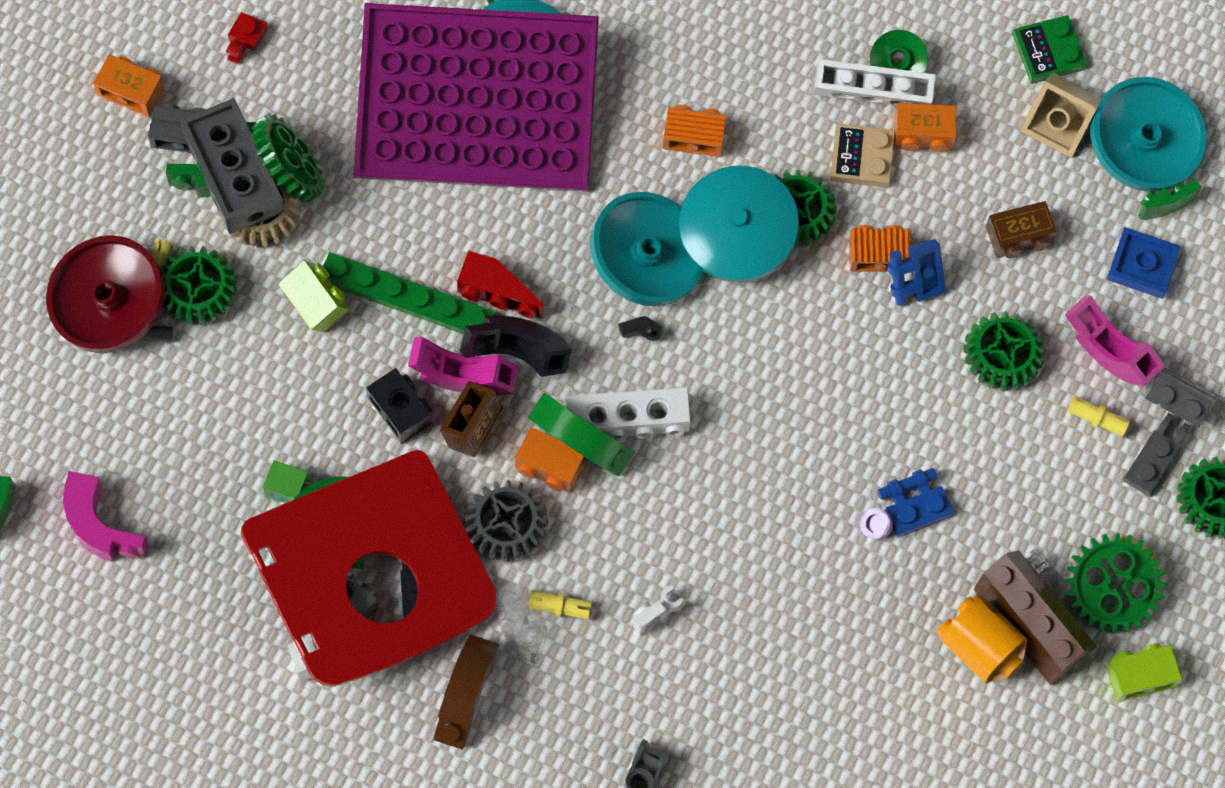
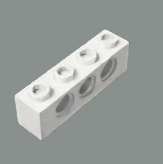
[813,59,936,106]
[566,387,690,440]

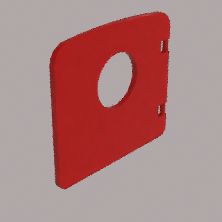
[241,450,498,687]

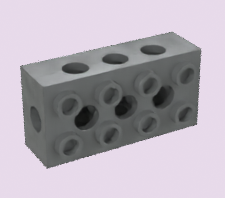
[179,98,284,234]

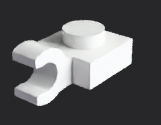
[633,585,683,636]

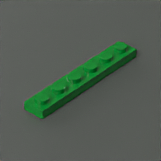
[323,252,496,334]

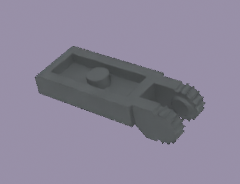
[1123,412,1190,497]

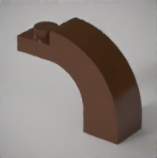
[433,634,500,750]

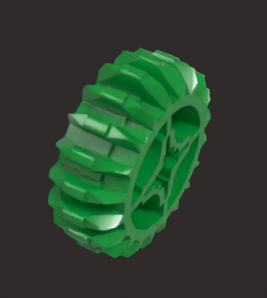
[775,168,837,248]
[161,246,238,326]
[963,310,1045,391]
[1176,456,1225,539]

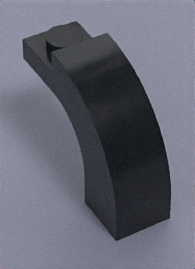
[460,315,573,377]

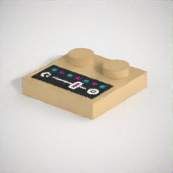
[830,123,895,188]

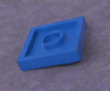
[1106,227,1181,299]

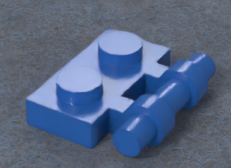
[888,238,946,306]
[877,468,954,538]

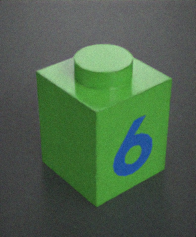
[263,460,312,504]

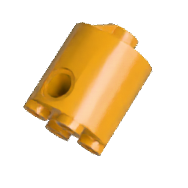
[937,594,1028,683]

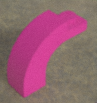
[1065,296,1165,386]
[408,337,518,396]
[63,471,149,562]

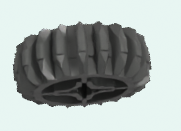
[465,479,548,563]

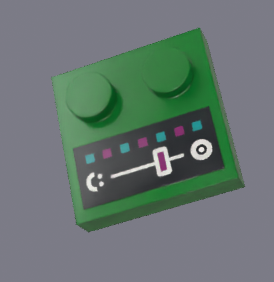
[1012,15,1087,84]

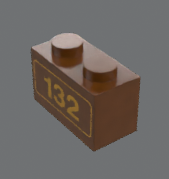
[986,201,1057,258]
[440,381,503,458]

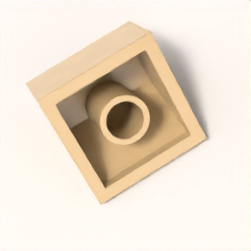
[1020,73,1102,158]

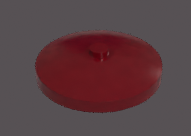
[46,235,165,353]

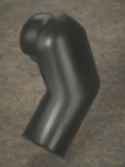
[618,316,663,341]
[141,326,173,342]

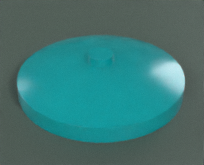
[1090,77,1207,192]
[679,165,799,283]
[590,192,703,306]

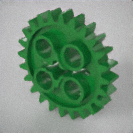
[251,113,325,203]
[1064,533,1167,633]

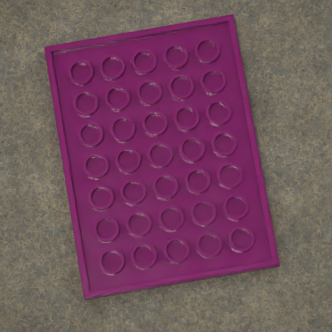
[353,3,599,192]

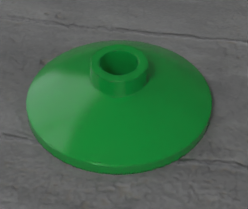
[870,29,928,73]

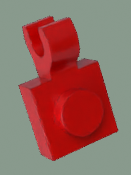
[226,12,268,64]

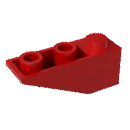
[457,250,544,319]

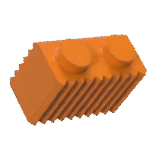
[663,105,726,157]
[849,225,911,272]

